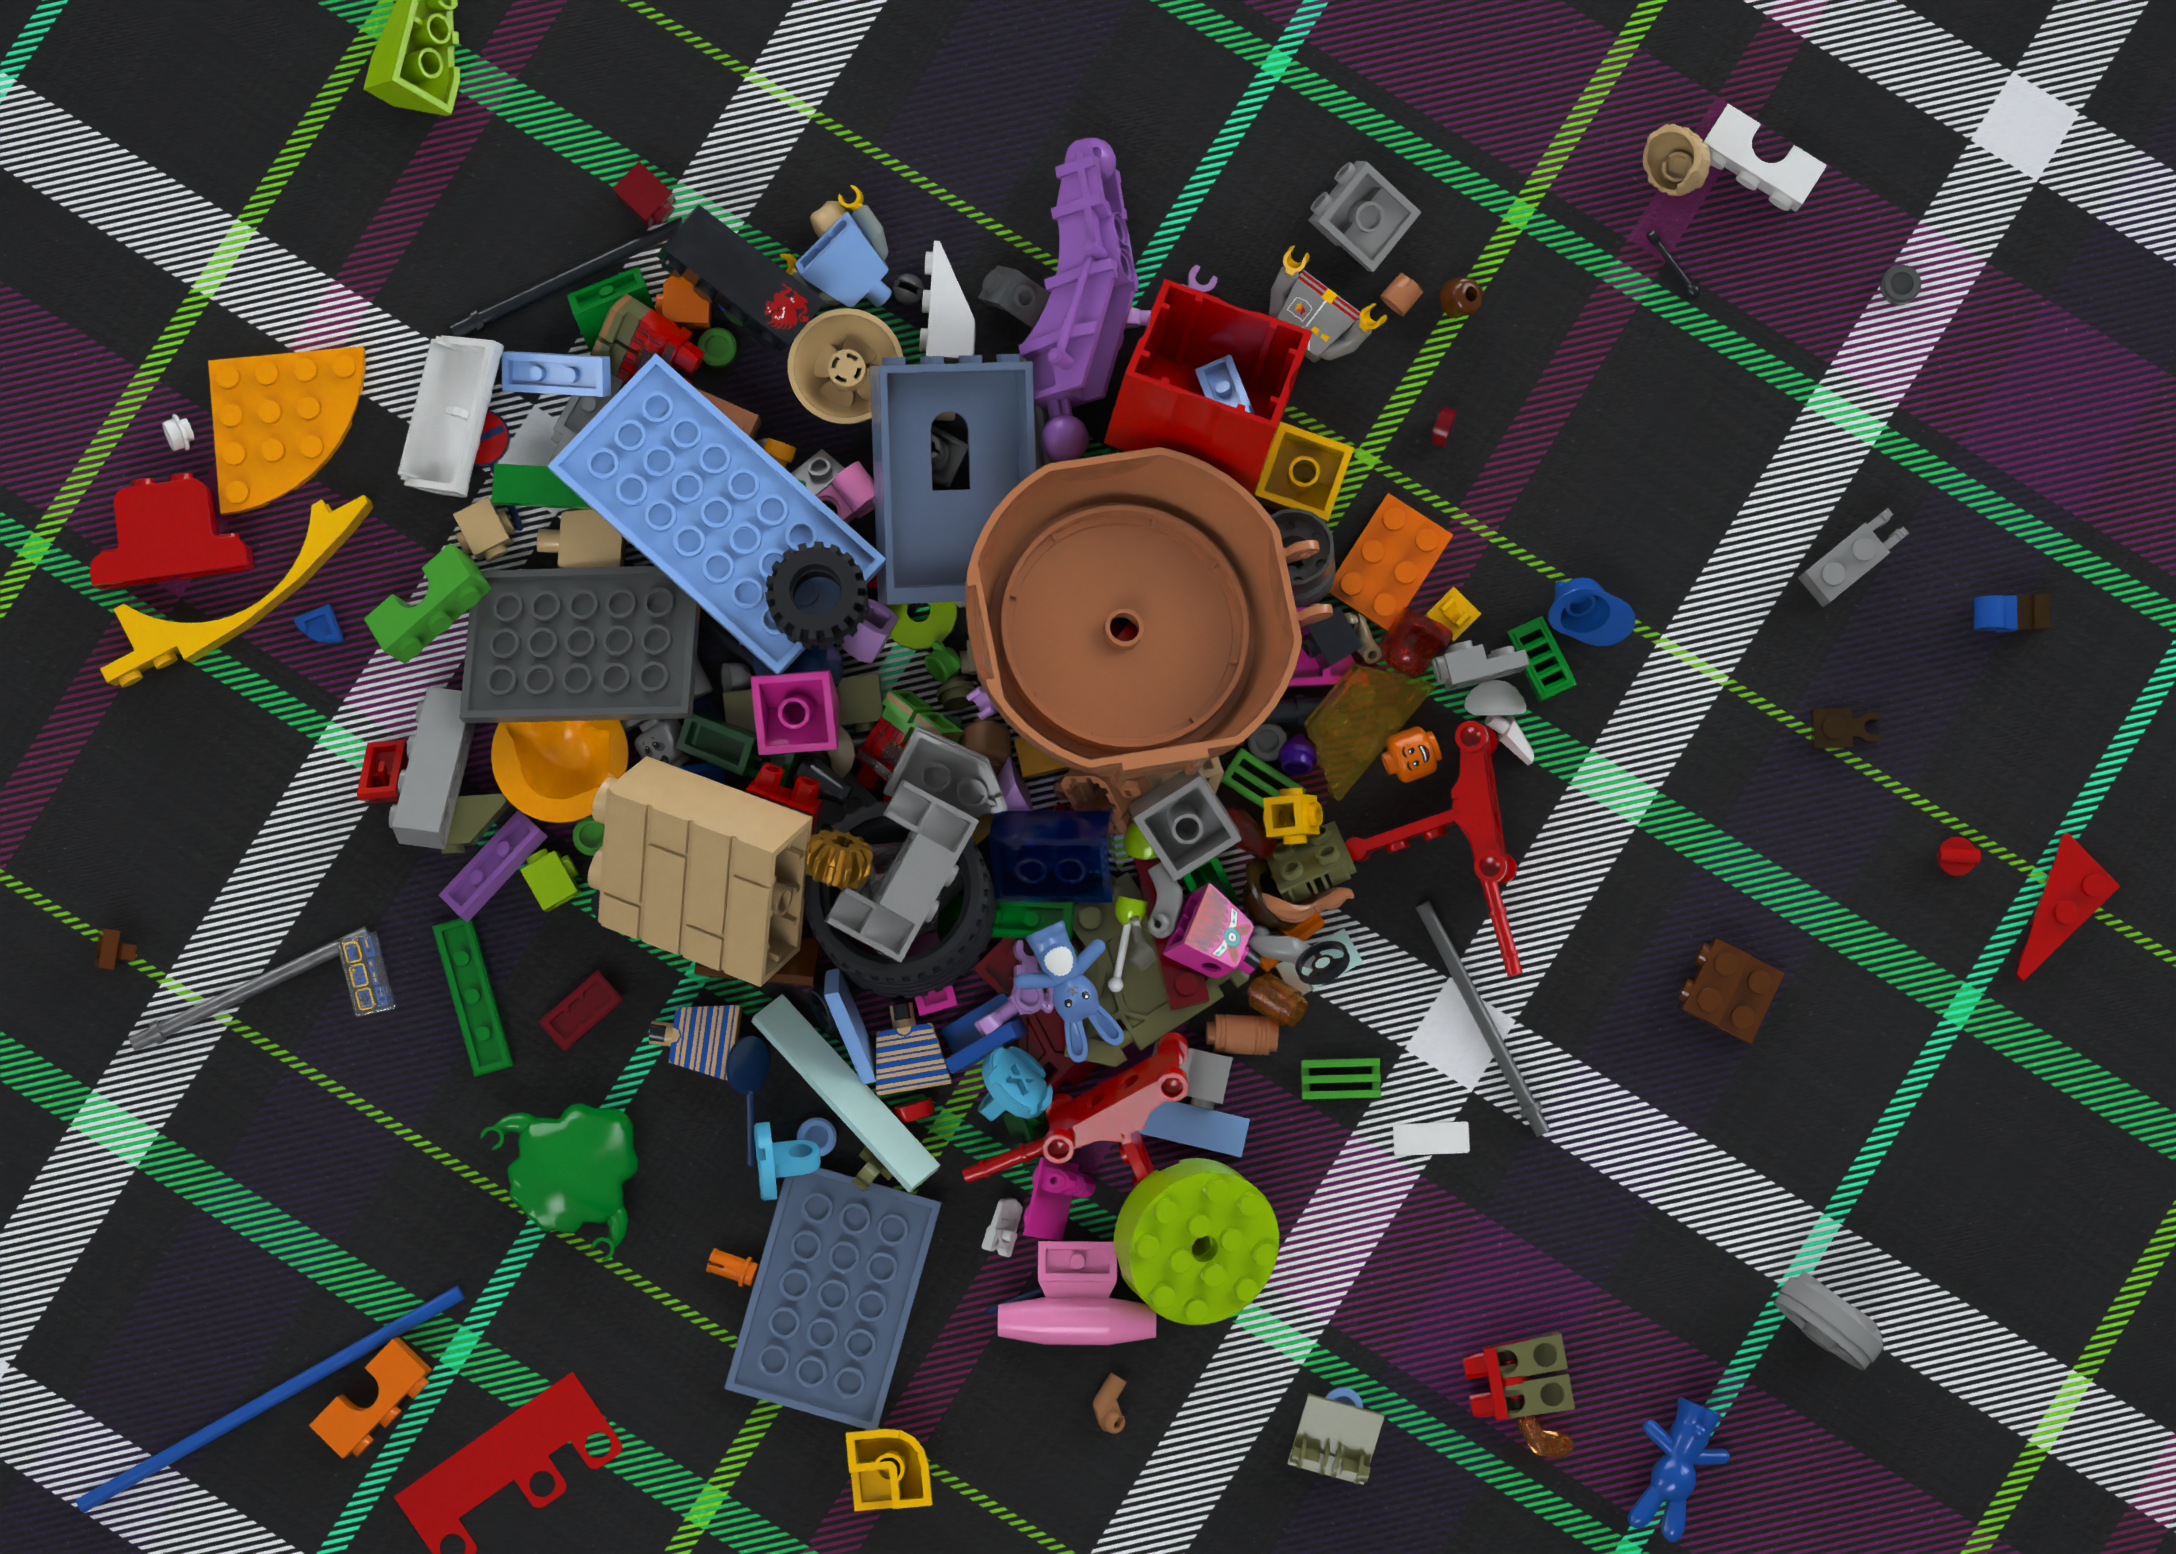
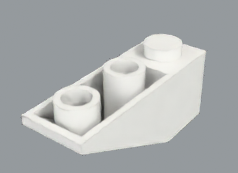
[919,241,976,364]

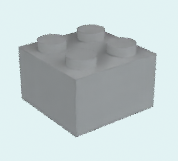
[1128,770,1242,882]

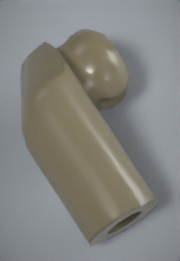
[1344,612,1382,663]

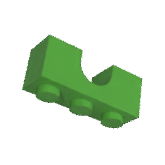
[364,543,491,664]

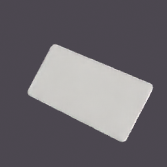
[1393,1122,1470,1156]

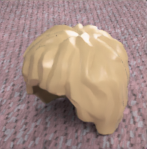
[1642,124,1711,196]

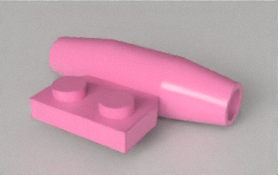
[998,1241,1156,1345]

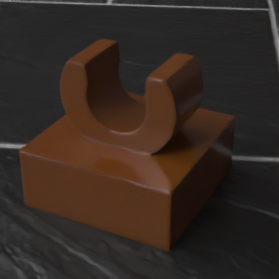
[93,928,137,970]

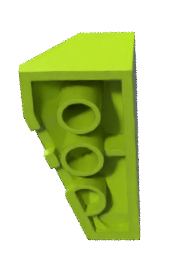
[363,0,460,116]

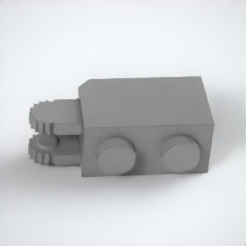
[1798,508,1909,607]

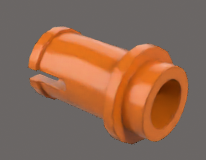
[706,1248,759,1287]

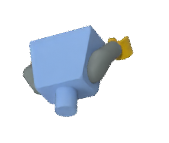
[779,185,892,308]

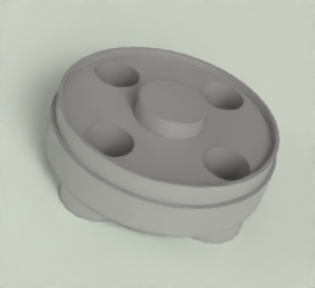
[1773,1271,1884,1371]

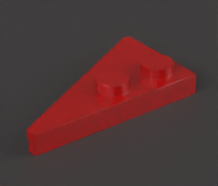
[2015,832,2120,982]

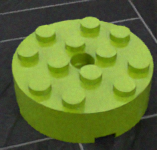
[1114,1158,1279,1325]

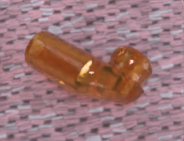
[1516,1415,1573,1458]

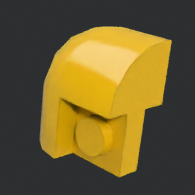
[846,1429,933,1511]

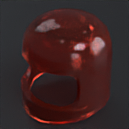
[1380,607,1453,677]

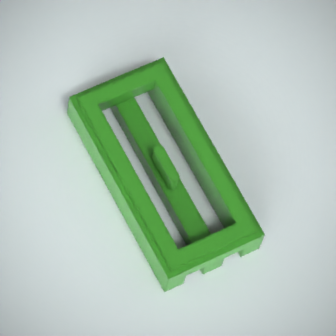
[1220,748,1306,809]
[1301,1058,1381,1100]

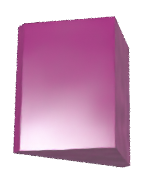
[750,670,840,755]

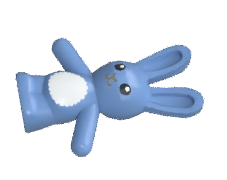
[1014,920,1124,1063]

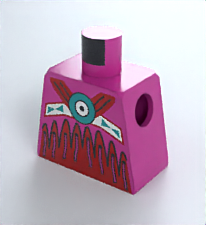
[1163,883,1261,979]

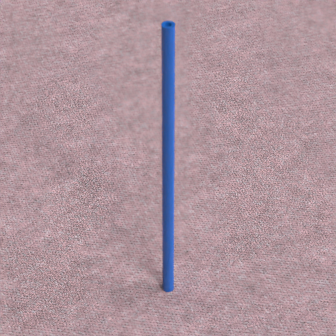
[76,1285,465,1513]

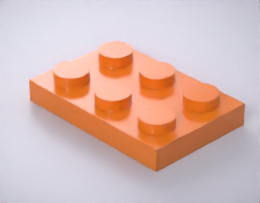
[1327,493,1453,633]

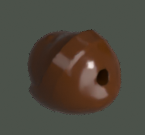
[1439,277,1484,318]

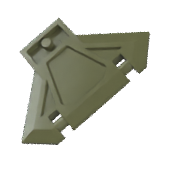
[1064,872,1250,1067]

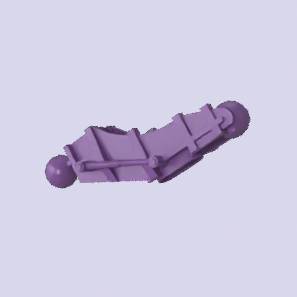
[1019,138,1139,462]

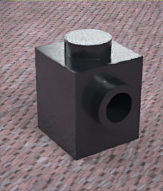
[1300,606,1363,670]

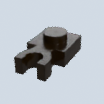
[1810,708,1881,749]

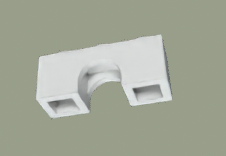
[1703,104,1827,212]

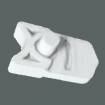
[982,1198,1023,1257]

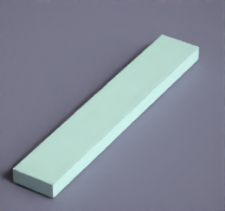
[751,994,940,1193]

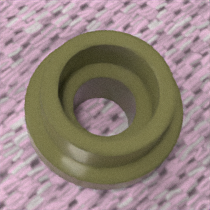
[936,677,975,710]

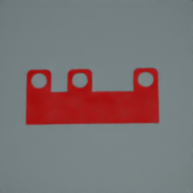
[394,1371,622,1554]

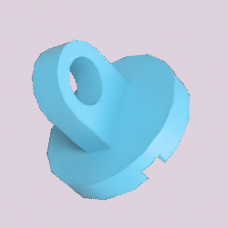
[978,1046,1053,1121]
[754,1122,821,1201]

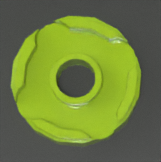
[883,602,958,650]

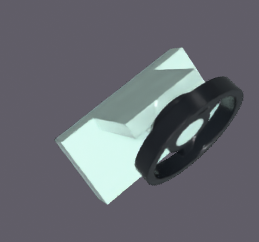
[1275,928,1363,1000]

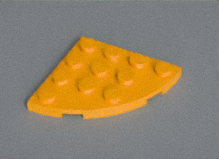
[208,346,366,516]

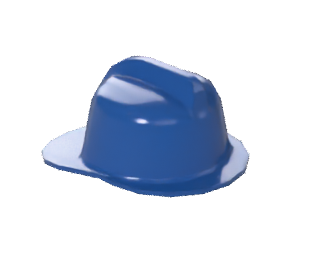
[1548,577,1635,646]

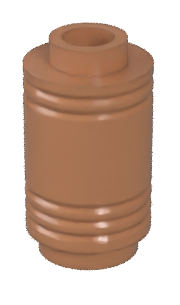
[1205,1014,1279,1055]

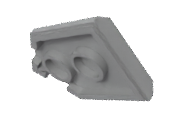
[883,725,1008,818]

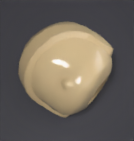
[810,201,851,238]

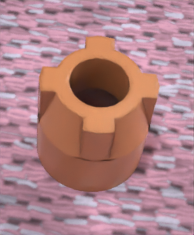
[1380,272,1423,316]

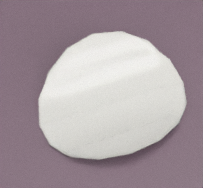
[1464,679,1526,716]

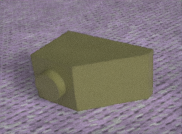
[441,793,511,854]

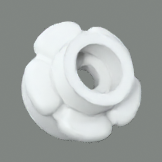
[162,414,195,452]

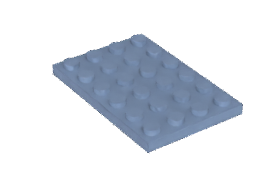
[724,1167,942,1430]

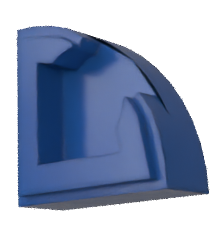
[293,604,345,644]

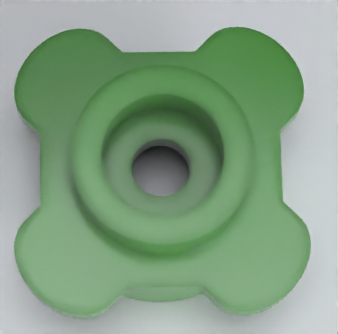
[925,641,962,682]

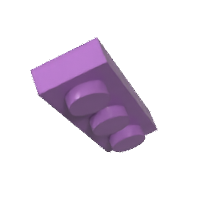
[439,809,548,923]

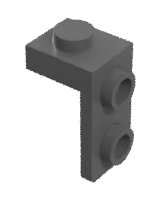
[978,265,1051,329]

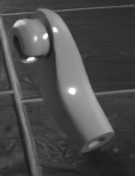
[1148,862,1183,938]
[1246,925,1315,969]

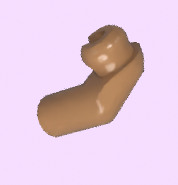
[1093,1372,1127,1434]

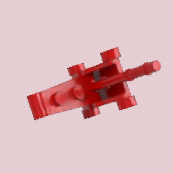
[1345,721,1523,977]
[962,1032,1189,1187]

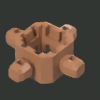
[1053,768,1150,835]

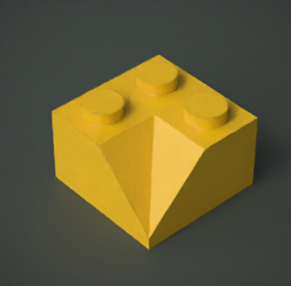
[1254,421,1354,522]

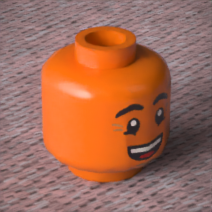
[1381,726,1442,783]

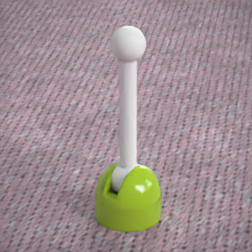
[1108,896,1148,992]

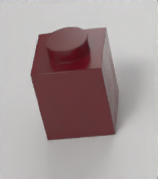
[612,161,676,228]

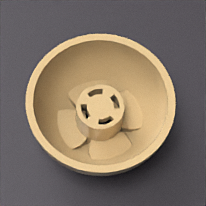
[788,308,903,424]

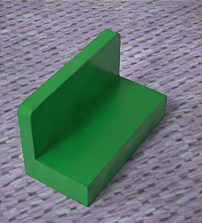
[567,266,656,350]

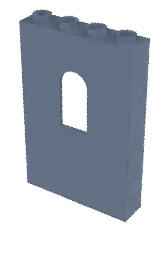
[870,354,1036,605]

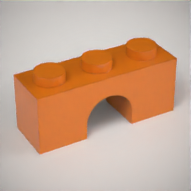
[309,1337,432,1459]

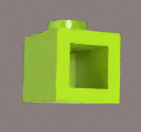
[520,848,582,912]

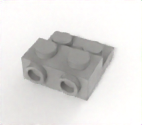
[1308,161,1421,272]
[1432,640,1529,692]

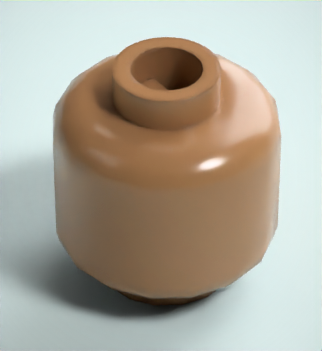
[961,717,1012,776]

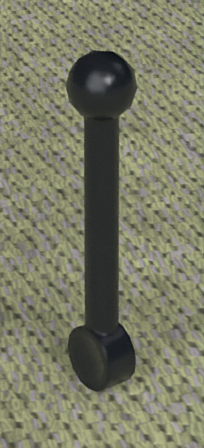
[1646,230,1700,298]

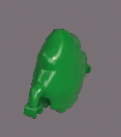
[480,1103,639,1261]

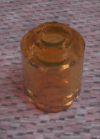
[1247,973,1308,1027]

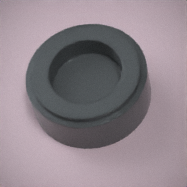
[1880,264,1921,305]
[1247,723,1287,762]

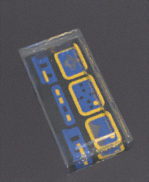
[336,931,396,1017]

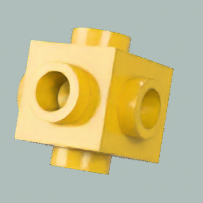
[1263,788,1323,845]

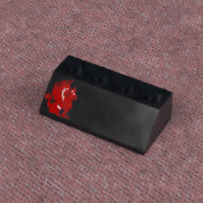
[656,204,825,352]

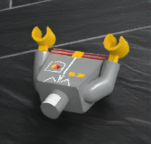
[1269,246,1387,363]

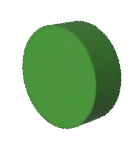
[698,327,737,368]

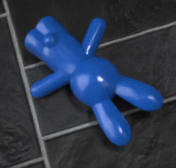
[1628,1397,1730,1542]

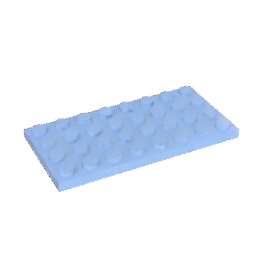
[547,353,886,675]

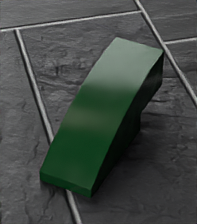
[675,712,808,789]

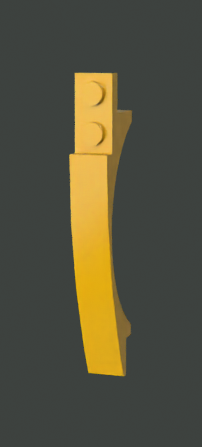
[100,495,374,688]

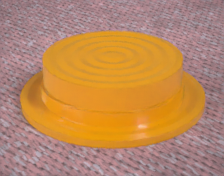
[491,720,629,823]

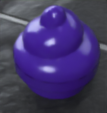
[1278,733,1318,775]

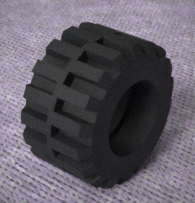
[765,541,869,650]

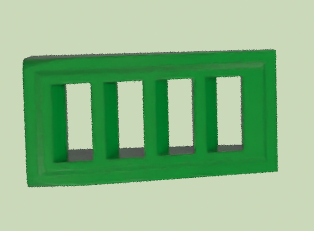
[1506,616,1577,703]

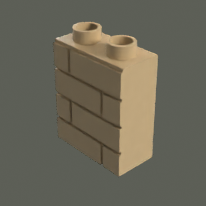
[588,756,813,987]

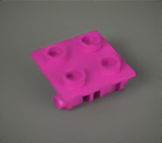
[1023,1157,1096,1241]

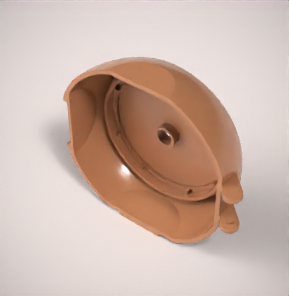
[965,447,1333,788]

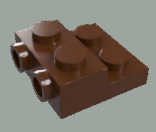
[1677,938,1785,1044]

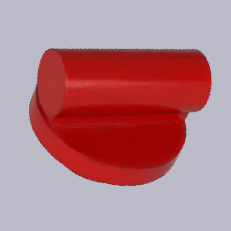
[1937,837,1981,876]

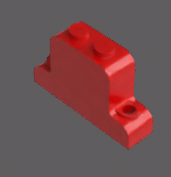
[90,473,255,590]

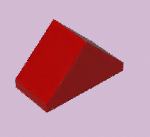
[357,739,409,803]

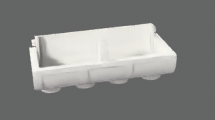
[398,335,504,497]

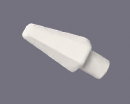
[1485,715,1534,765]

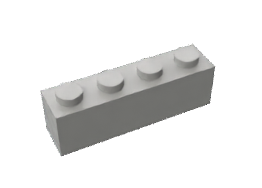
[389,687,476,850]

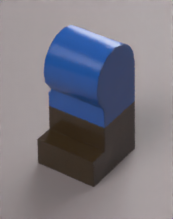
[1973,593,2050,632]

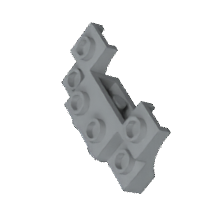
[824,780,979,963]

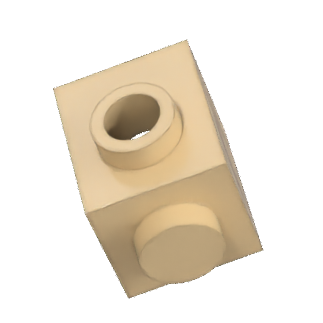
[453,497,515,562]

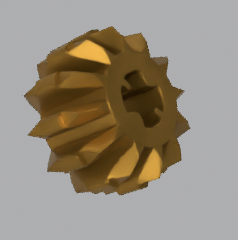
[804,829,873,890]

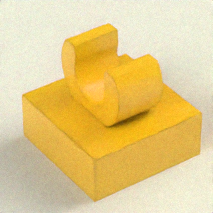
[1425,586,1481,643]

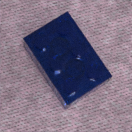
[988,811,1118,903]

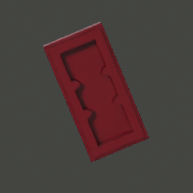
[539,970,625,1052]

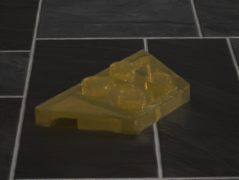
[1304,663,1435,801]

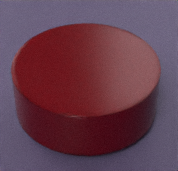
[1430,407,1457,448]

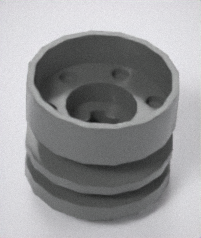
[1270,508,1336,607]

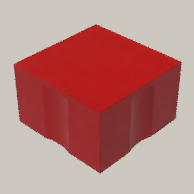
[1104,279,1313,496]

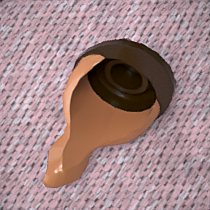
[1243,858,1354,929]

